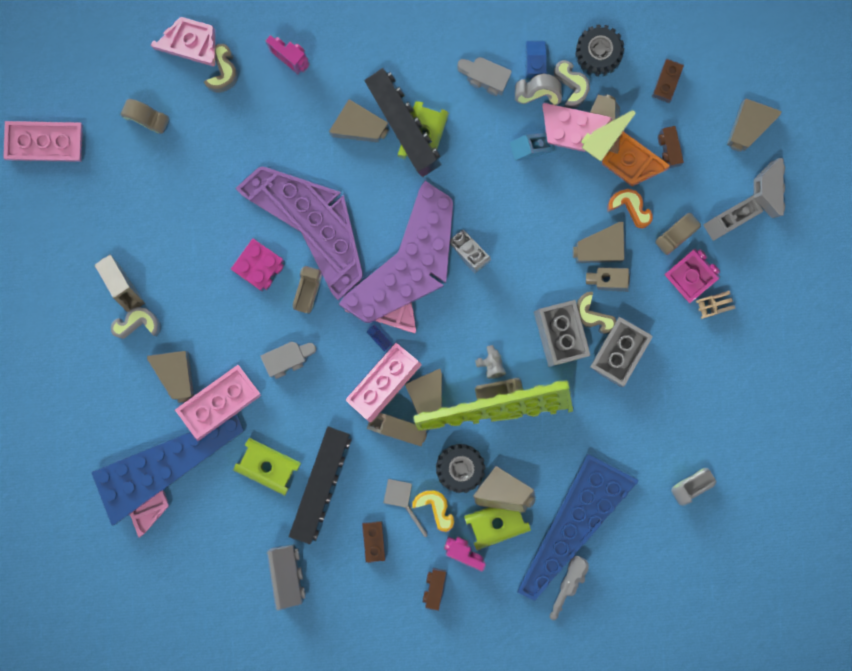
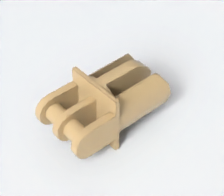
[696,291,735,319]

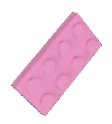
[4,121,83,162]
[346,343,422,423]
[175,365,261,441]

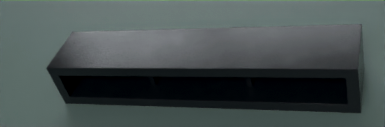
[364,68,442,177]
[288,426,352,545]

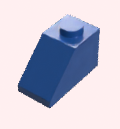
[526,41,546,79]

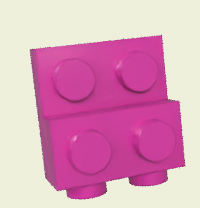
[266,35,310,74]
[231,238,284,291]
[665,248,720,303]
[444,537,485,571]

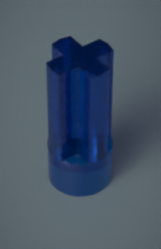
[366,325,392,352]

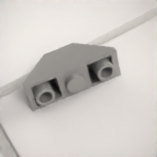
[754,158,785,218]
[450,230,491,273]

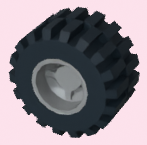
[575,24,624,77]
[436,444,486,493]

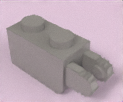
[457,57,512,96]
[260,342,316,379]

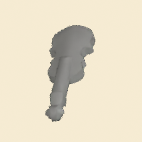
[550,556,589,620]

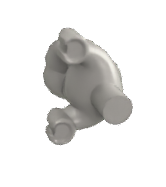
[475,345,506,379]

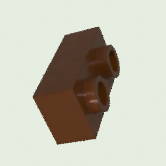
[652,59,684,103]
[658,126,684,168]
[362,521,386,563]
[422,568,446,611]

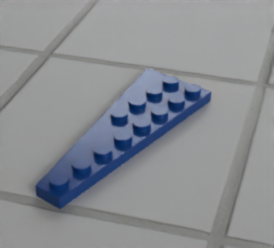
[91,414,244,526]
[517,454,639,601]

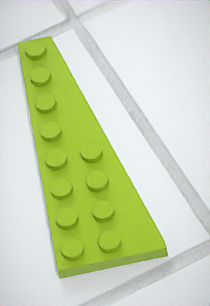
[414,381,573,431]

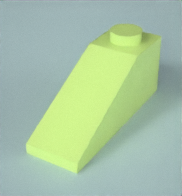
[581,111,636,161]

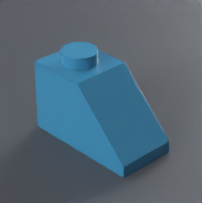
[510,133,555,161]

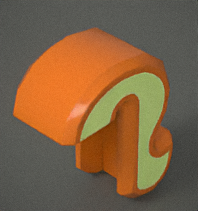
[607,189,653,229]

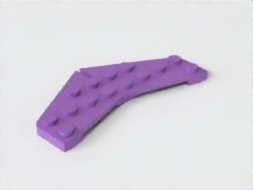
[235,167,363,301]
[339,181,453,323]

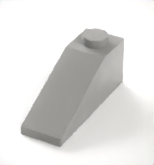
[704,195,763,241]

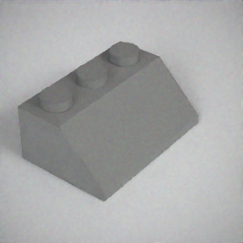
[534,300,590,367]
[590,317,653,387]
[267,544,306,610]

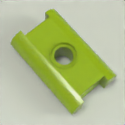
[397,101,449,159]
[233,438,301,496]
[464,507,531,551]

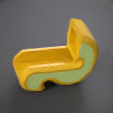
[412,490,454,532]

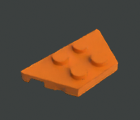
[602,131,670,186]

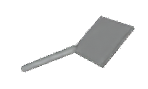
[384,479,427,537]

